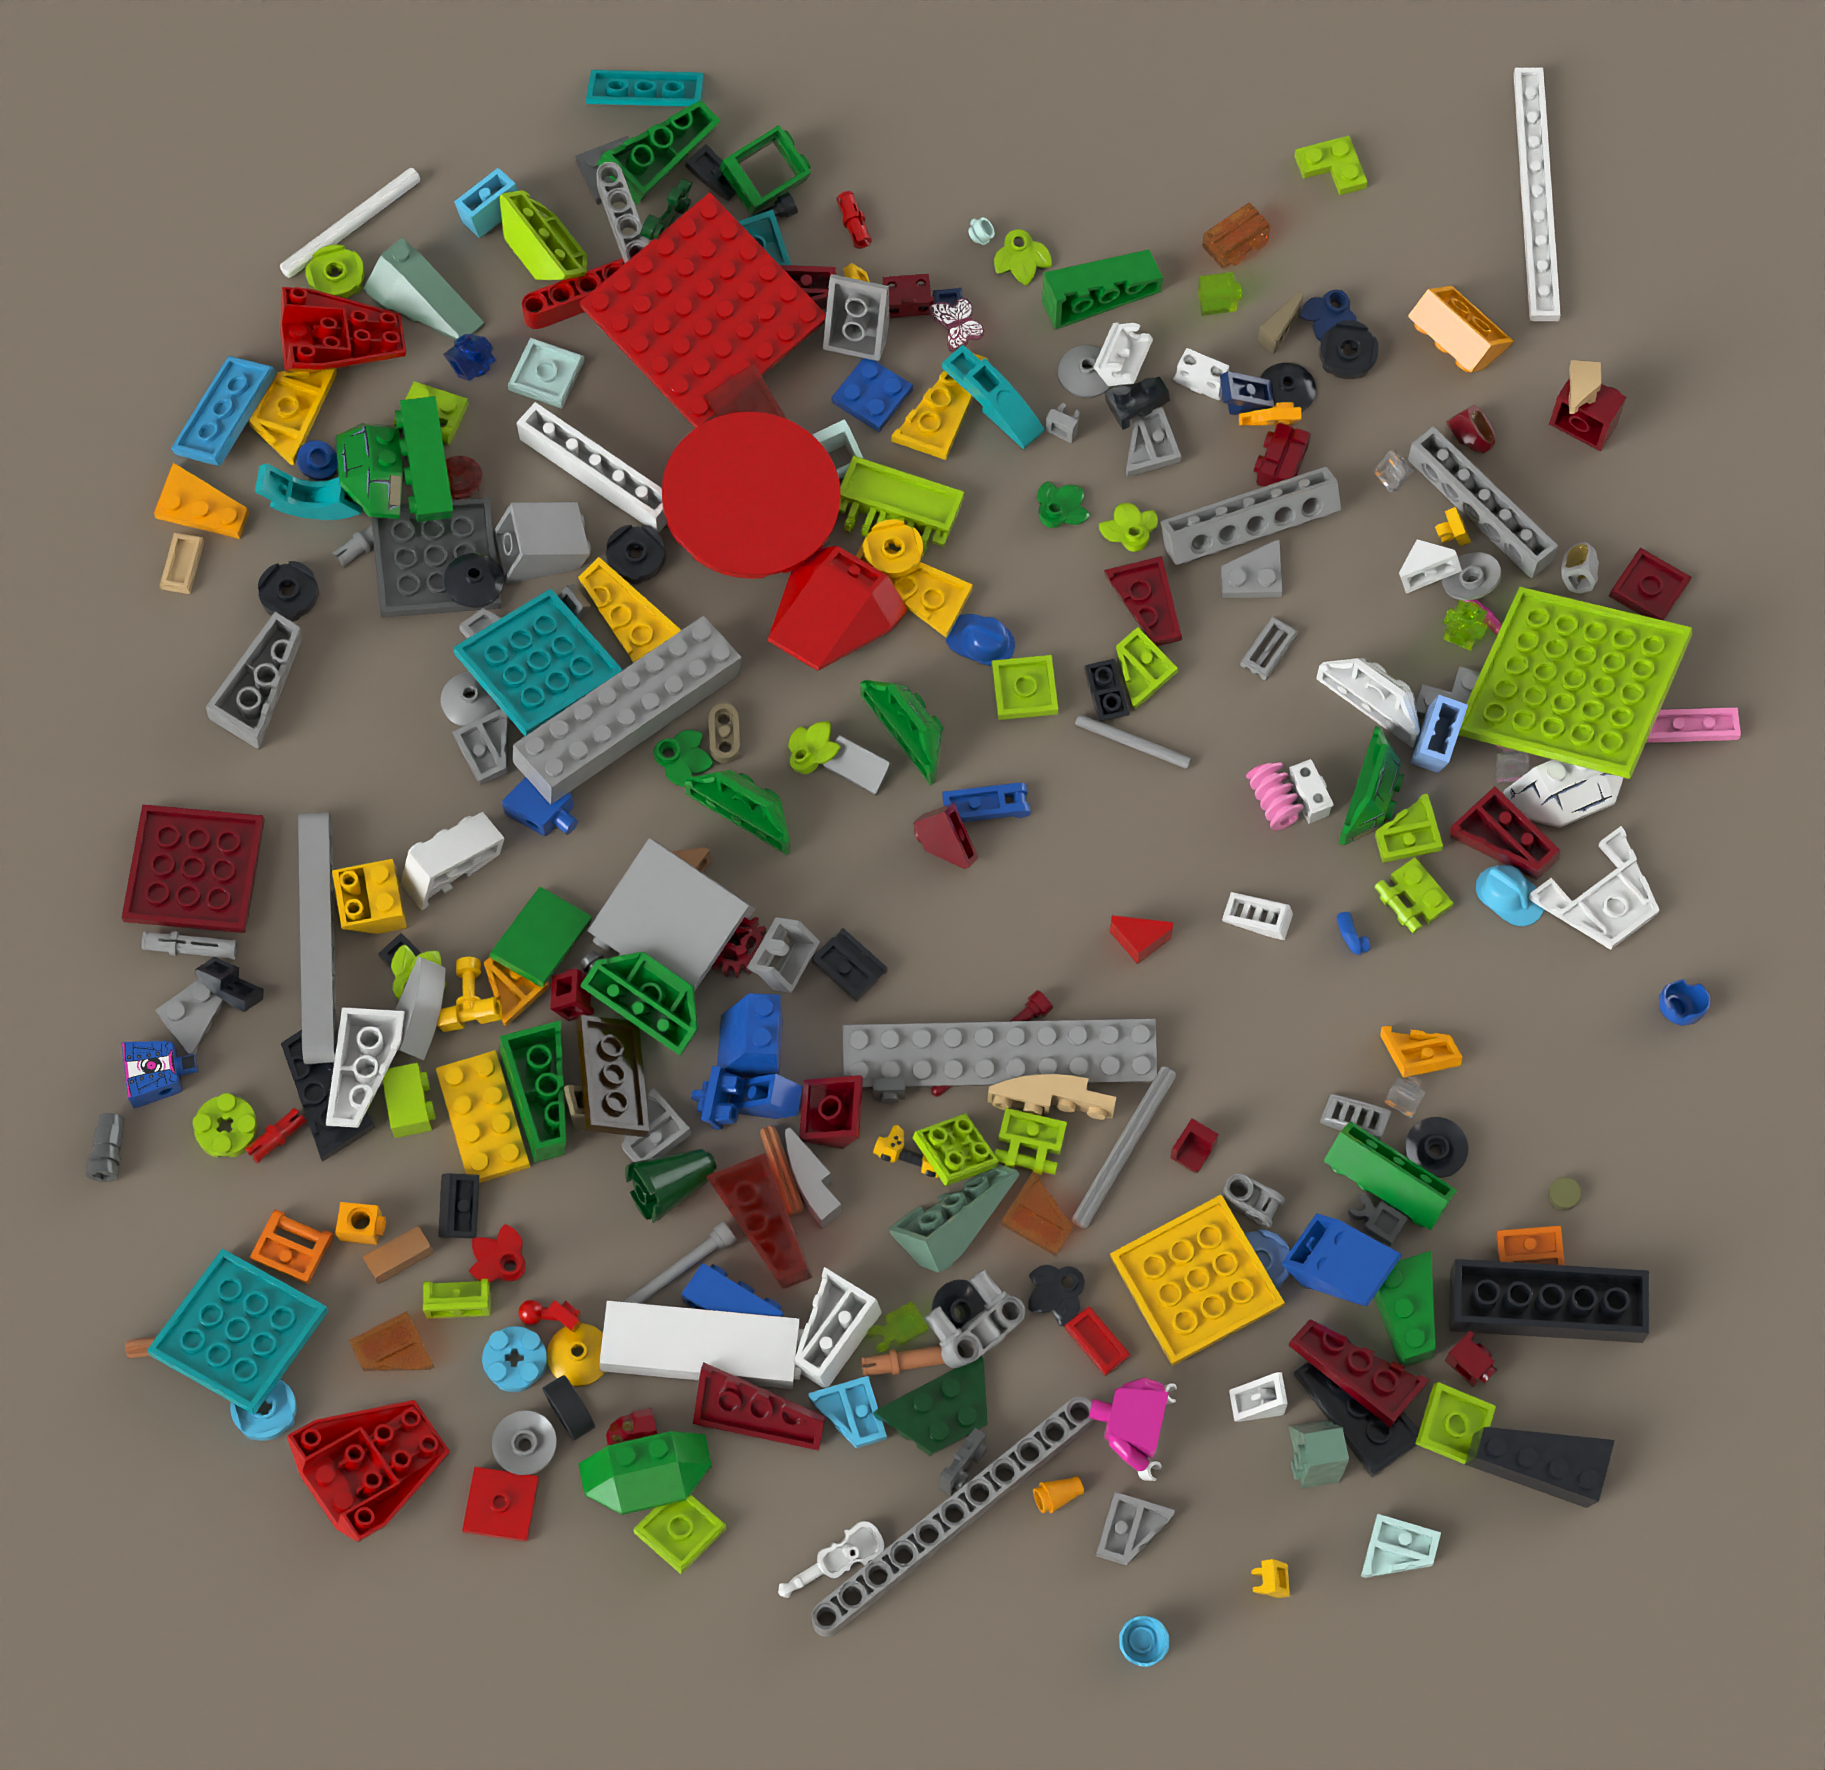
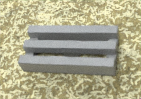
[1240,616,1298,681]

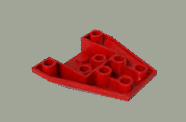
[280,287,406,373]
[768,546,908,671]
[287,1400,450,1542]

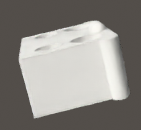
[1173,348,1229,400]
[1288,759,1334,824]

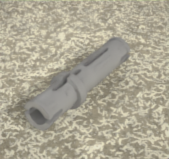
[141,931,238,960]

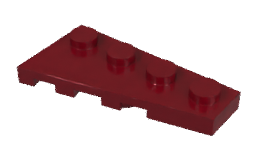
[693,1362,826,1451]

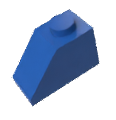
[730,1074,803,1119]

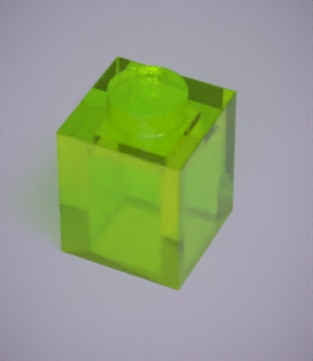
[1197,272,1242,316]

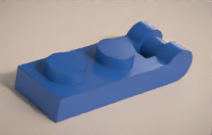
[942,783,1031,822]

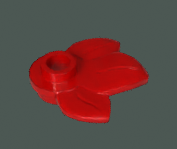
[469,1224,526,1282]

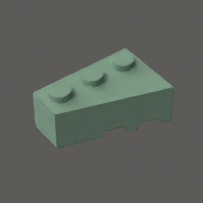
[1288,1420,1349,1489]

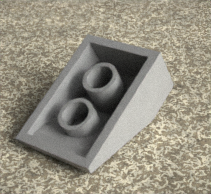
[823,274,890,361]

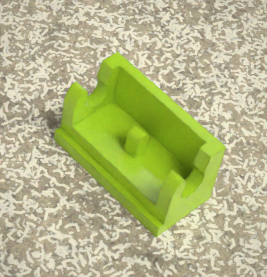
[423,1279,491,1319]

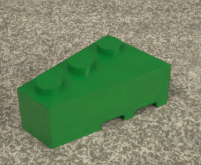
[1374,1251,1436,1367]

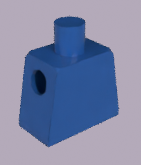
[502,777,578,836]

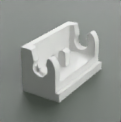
[1094,322,1153,386]

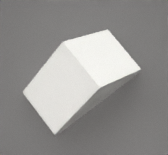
[1399,539,1462,594]
[1229,1372,1288,1422]

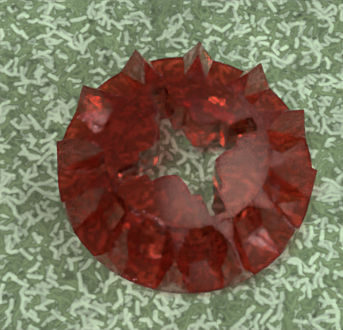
[446,456,483,500]

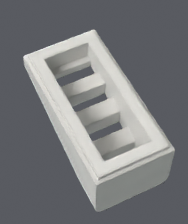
[1222,892,1293,940]

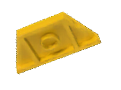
[249,369,337,465]

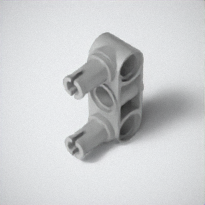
[924,1269,1025,1368]

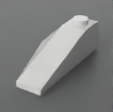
[326,1007,405,1128]

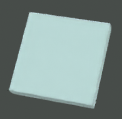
[507,338,585,409]

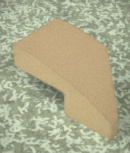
[1569,360,1601,414]

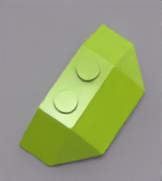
[499,190,588,280]

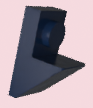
[1220,371,1274,415]

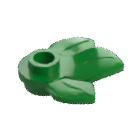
[1037,481,1091,528]
[653,730,713,787]

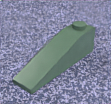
[363,238,485,343]
[888,1164,1019,1273]

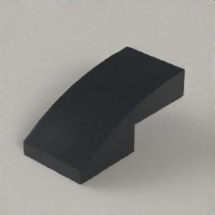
[685,144,736,201]
[195,957,264,1012]

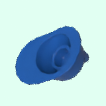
[946,614,1015,666]

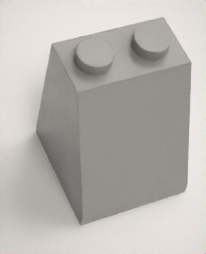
[493,502,591,584]

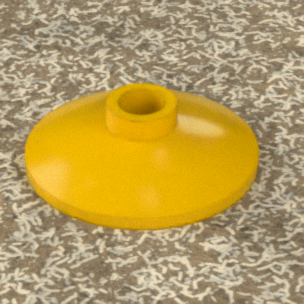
[547,1323,605,1387]

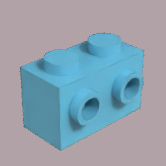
[454,168,518,239]

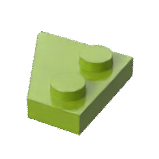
[1115,627,1179,710]

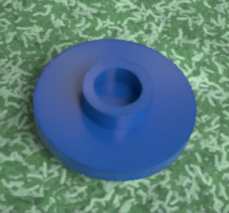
[297,440,338,480]

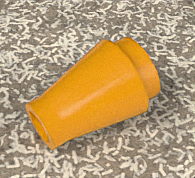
[1033,1476,1084,1513]

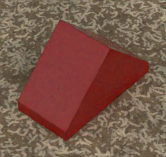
[1110,915,1173,964]

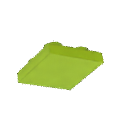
[912,1113,999,1186]

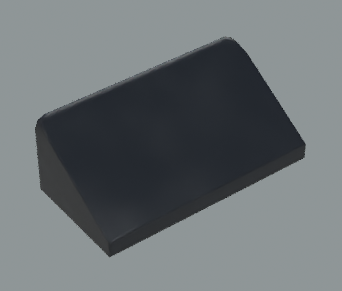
[438,1173,480,1239]

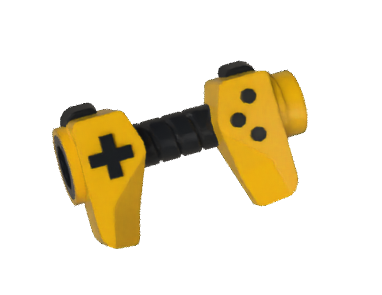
[873,1125,939,1178]

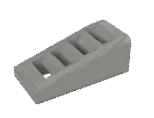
[1320,1094,1392,1141]

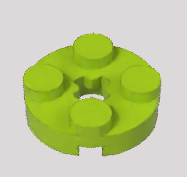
[306,244,365,298]
[192,1093,258,1158]

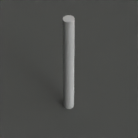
[1075,714,1192,769]

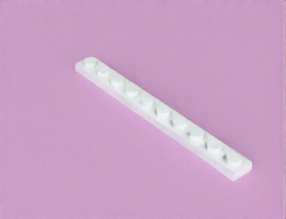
[1513,68,1561,321]

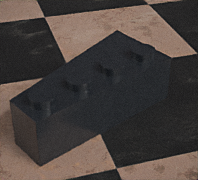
[1465,1427,1615,1508]

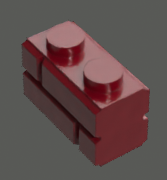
[1253,423,1311,487]

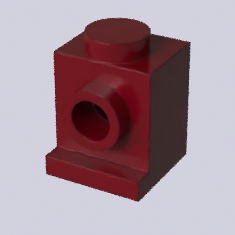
[550,969,594,1022]
[1445,1331,1498,1387]

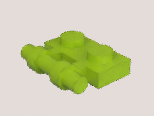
[1374,857,1454,934]
[995,1108,1067,1175]

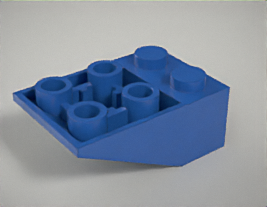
[1282,1213,1402,1307]

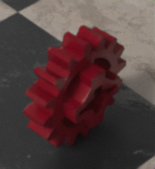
[712,917,766,978]

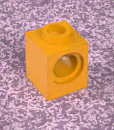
[335,1202,386,1245]

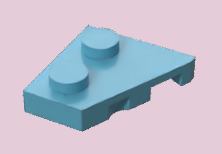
[808,1376,887,1448]

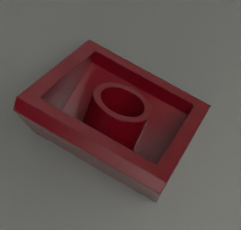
[799,1075,863,1149]

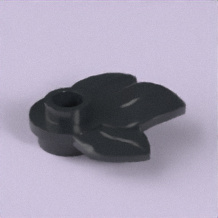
[1028,1265,1085,1326]

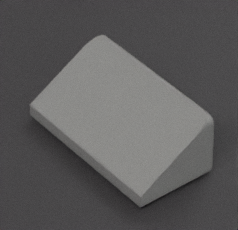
[823,735,891,795]

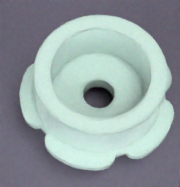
[968,217,995,245]

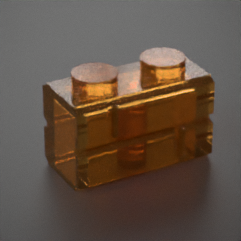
[1202,203,1270,269]

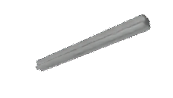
[1072,1066,1176,1229]

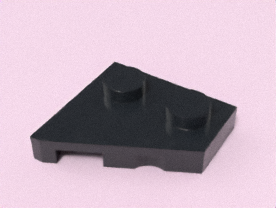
[1105,376,1170,430]

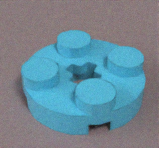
[482,1326,547,1392]
[230,1380,297,1441]

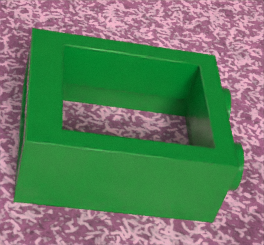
[719,125,811,215]

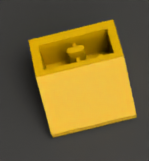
[332,859,407,934]

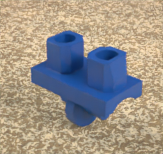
[690,1066,745,1130]

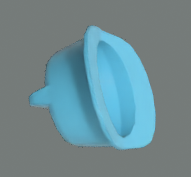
[1476,865,1544,927]

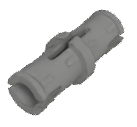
[332,525,374,568]

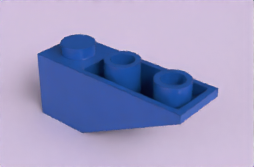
[681,1263,784,1317]

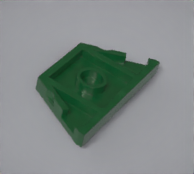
[873,1355,988,1456]

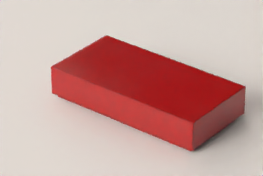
[1064,1306,1130,1377]

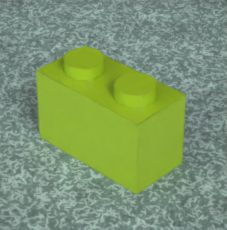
[382,1062,436,1138]

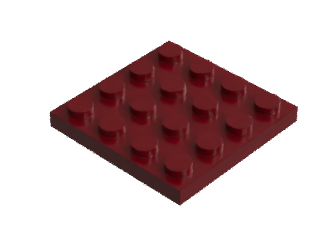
[121,804,265,933]

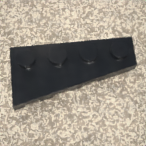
[281,1030,375,1162]

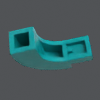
[255,463,362,520]

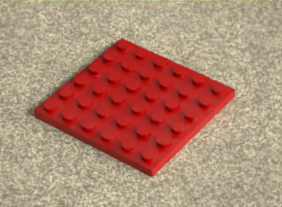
[579,192,826,428]

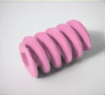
[1246,762,1304,830]

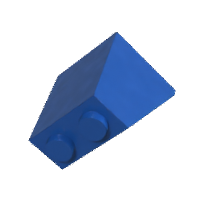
[717,993,783,1078]

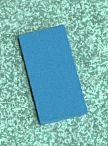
[171,356,277,466]

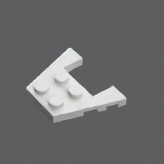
[1528,826,1660,950]

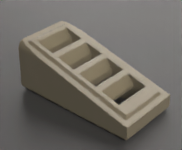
[1258,291,1304,354]

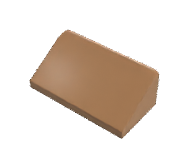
[362,1226,434,1284]

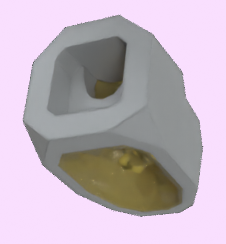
[1561,542,1599,594]

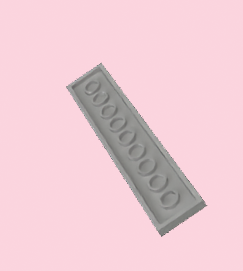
[843,1019,1157,1088]

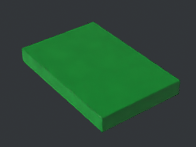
[490,887,592,988]

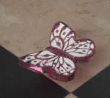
[929,298,984,352]

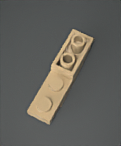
[988,1074,1117,1120]

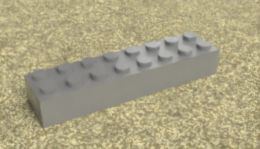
[513,616,742,805]

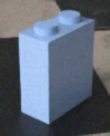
[1409,695,1468,773]

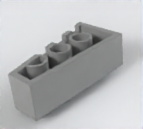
[206,612,302,750]

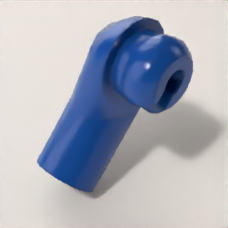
[1336,912,1371,955]

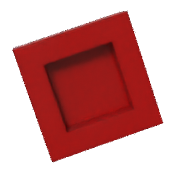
[547,1300,582,1333]

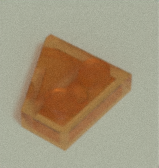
[1002,1171,1073,1256]
[349,1311,434,1371]

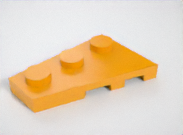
[154,462,249,539]

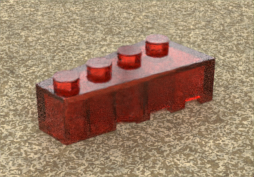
[706,1153,813,1289]

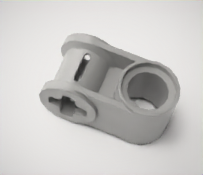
[1222,1174,1285,1228]

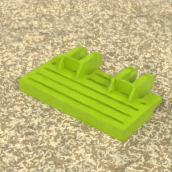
[839,456,964,556]

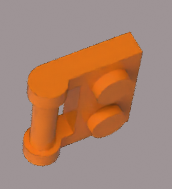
[250,1209,334,1285]

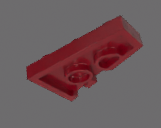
[1104,556,1183,646]

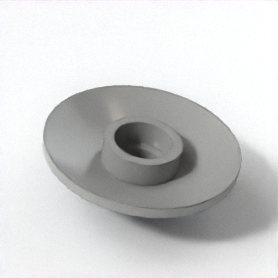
[1058,345,1111,398]
[1442,552,1501,600]
[441,671,500,727]
[492,1411,557,1475]

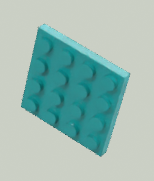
[454,588,623,736]
[147,1248,329,1415]

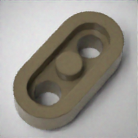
[709,703,740,763]

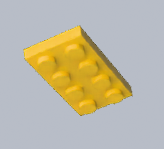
[436,1050,531,1183]

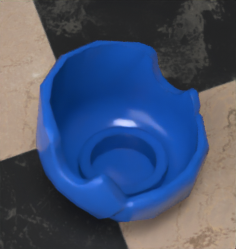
[1659,979,1710,1026]

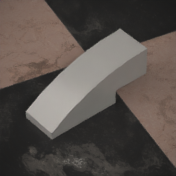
[395,956,446,1060]
[785,1127,842,1229]

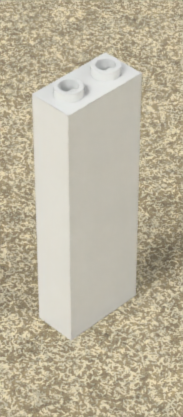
[599,1301,804,1389]

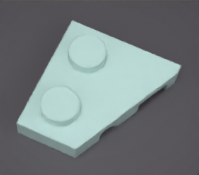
[1361,1514,1441,1578]

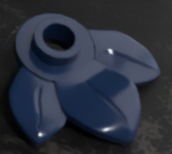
[1299,289,1357,342]

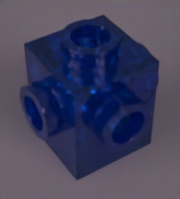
[443,334,496,381]

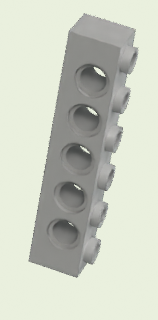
[1408,426,1558,579]
[1161,467,1341,565]

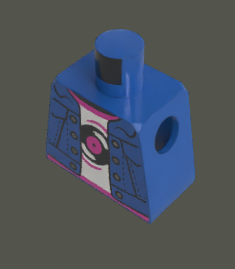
[121,1041,198,1108]

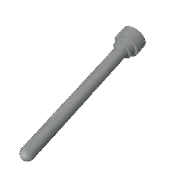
[623,1221,737,1304]

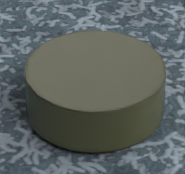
[1548,1177,1581,1211]

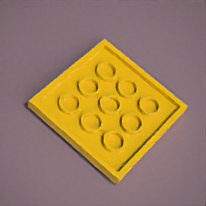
[1110,1194,1285,1366]

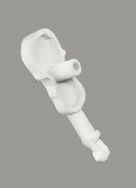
[778,1521,884,1598]

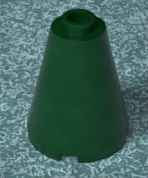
[625,1149,717,1223]

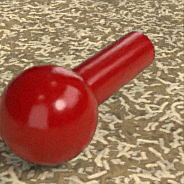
[518,1300,580,1325]

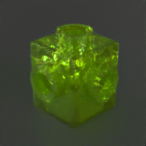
[1443,600,1489,651]

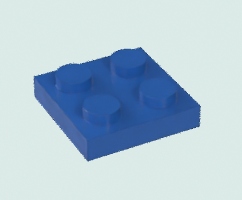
[832,358,913,432]

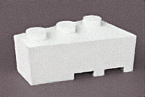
[400,812,504,911]
[794,1267,882,1389]

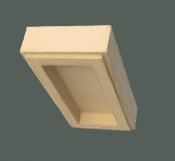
[160,533,204,594]

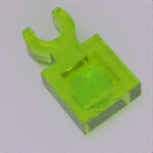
[868,1301,928,1352]

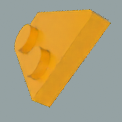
[1239,402,1301,426]
[484,957,550,1027]
[1380,1026,1463,1078]

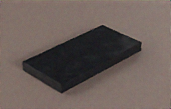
[1294,1335,1419,1478]

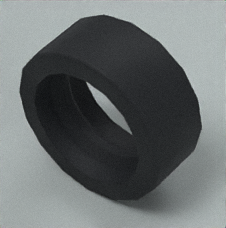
[542,1375,596,1440]

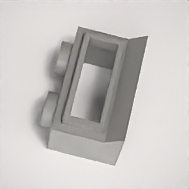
[747,917,820,993]

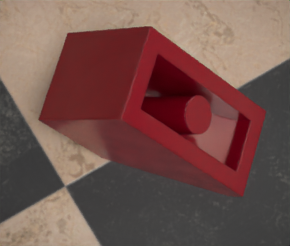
[913,803,978,869]

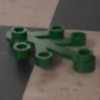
[640,178,692,240]

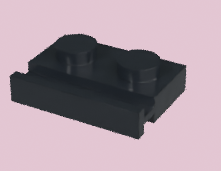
[812,928,888,1002]

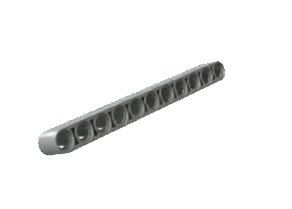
[811,1396,1093,1637]

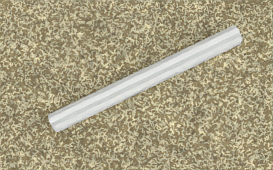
[280,168,420,278]

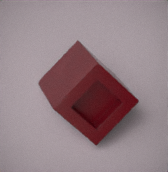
[1170,1118,1219,1173]

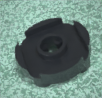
[1319,320,1379,379]
[606,524,666,585]
[258,561,319,622]

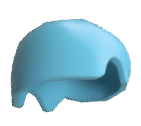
[1119,1615,1169,1667]

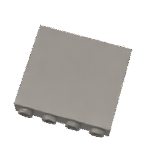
[588,838,755,999]

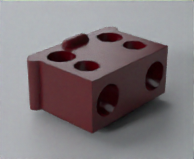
[883,273,934,318]

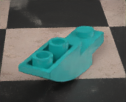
[941,345,1045,450]

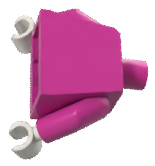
[1089,1377,1177,1481]

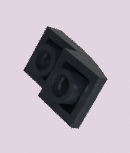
[1084,659,1129,722]

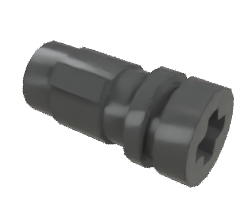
[86,1113,124,1182]

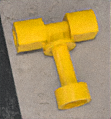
[437,957,502,1032]

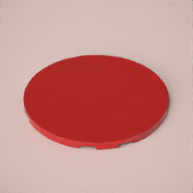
[661,412,841,579]

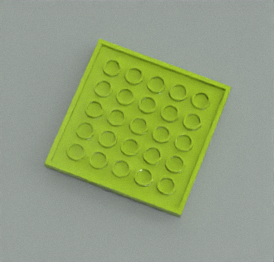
[1458,587,1693,779]

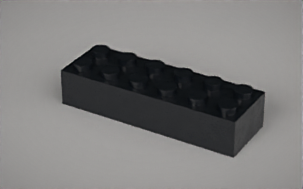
[1450,1259,1649,1343]

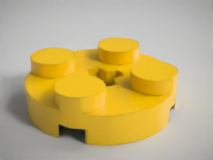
[863,519,923,578]

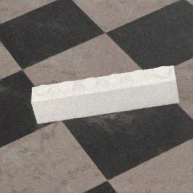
[517,402,667,533]

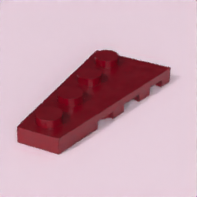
[1288,1319,1430,1427]

